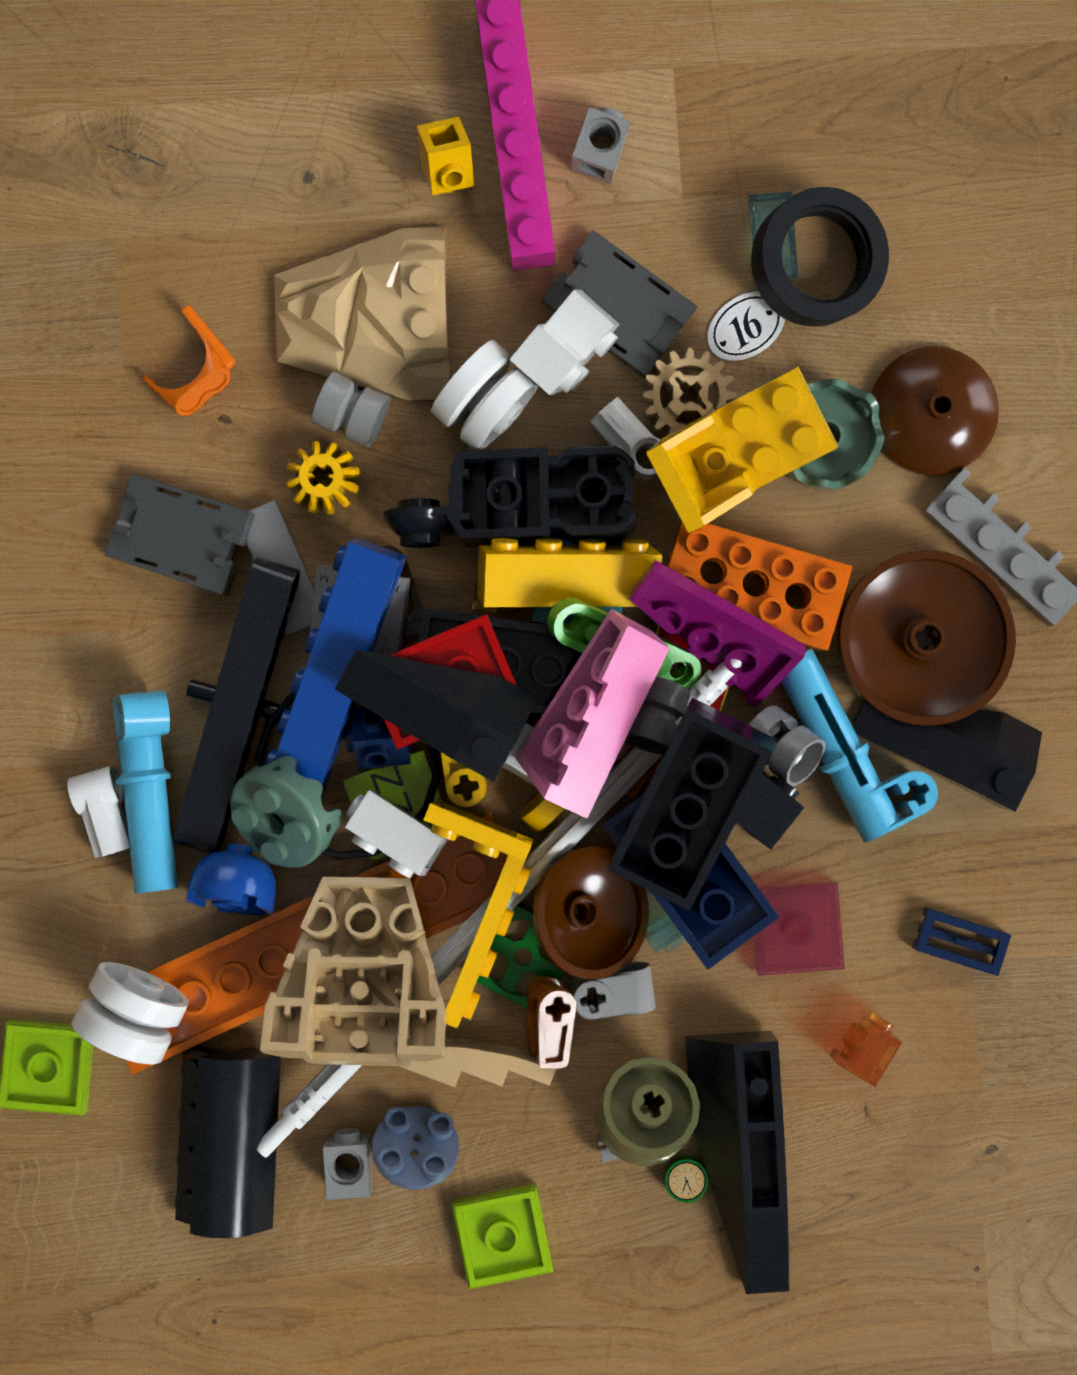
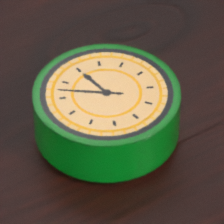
[664,1155,708,1203]

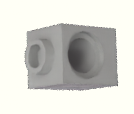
[571,107,630,184]
[323,1128,374,1200]

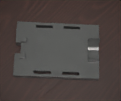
[542,230,697,379]
[104,474,255,596]

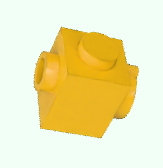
[417,116,474,196]

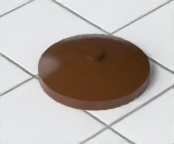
[837,550,1016,726]

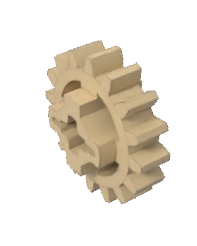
[641,348,737,435]

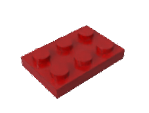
[384,614,517,750]

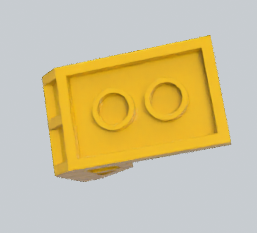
[646,366,838,533]

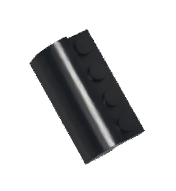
[175,1045,281,1238]

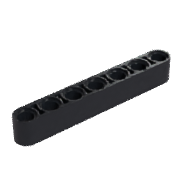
[173,557,300,854]

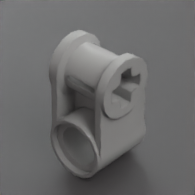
[570,962,656,1019]

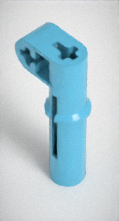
[781,649,938,842]
[112,690,178,893]

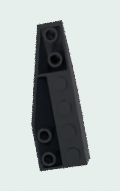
[685,1030,789,1294]

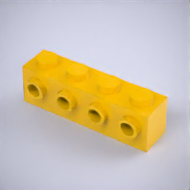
[477,538,662,607]

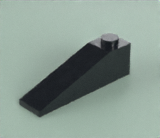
[335,649,537,782]
[852,701,1042,812]

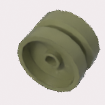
[596,1057,700,1167]

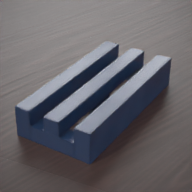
[912,907,1011,976]

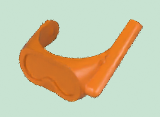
[141,304,236,416]

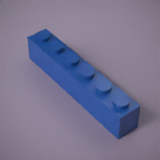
[265,538,407,798]

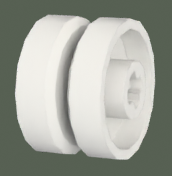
[430,340,539,450]
[71,962,190,1065]

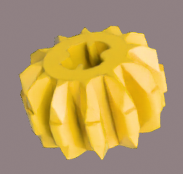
[286,441,361,515]

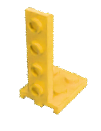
[423,800,534,1029]

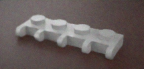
[922,466,1077,627]

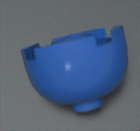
[185,844,276,916]

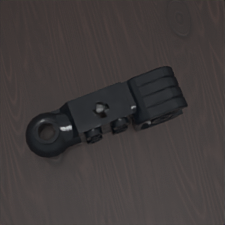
[383,445,637,548]

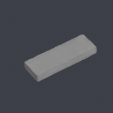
[246,500,315,636]

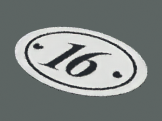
[707,291,785,361]

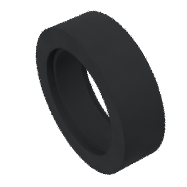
[751,187,889,327]

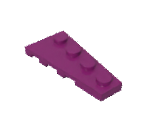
[629,560,806,708]

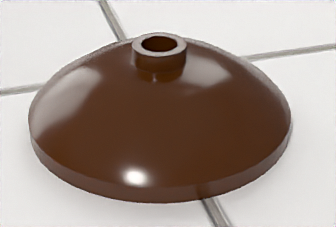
[871,346,999,476]
[533,846,649,979]

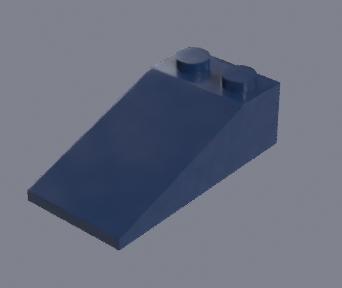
[602,796,780,970]

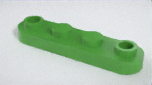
[547,598,701,690]

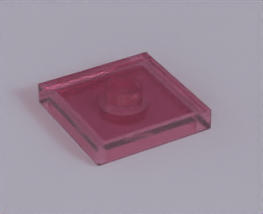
[754,881,845,976]

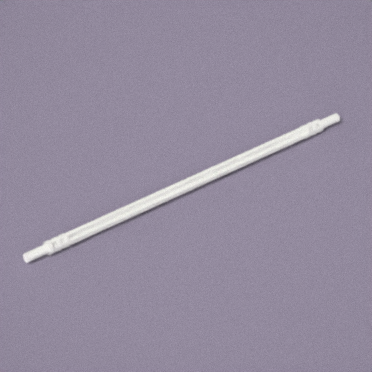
[257,659,742,1157]

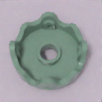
[787,378,884,490]
[230,756,343,868]

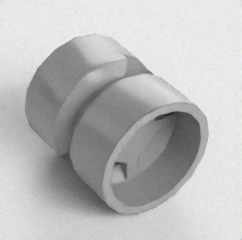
[312,372,391,449]
[749,705,826,786]

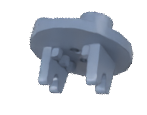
[372,1106,459,1190]

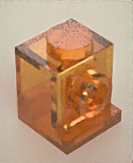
[830,1012,902,1087]

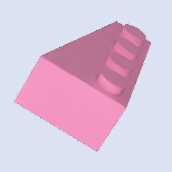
[515,609,670,818]

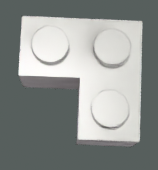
[510,289,620,395]

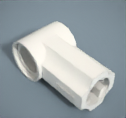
[590,397,660,481]
[67,766,130,858]

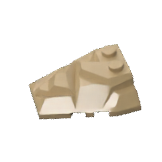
[274,227,450,402]
[260,877,447,1066]

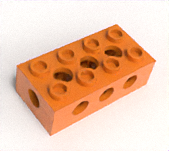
[666,520,853,652]

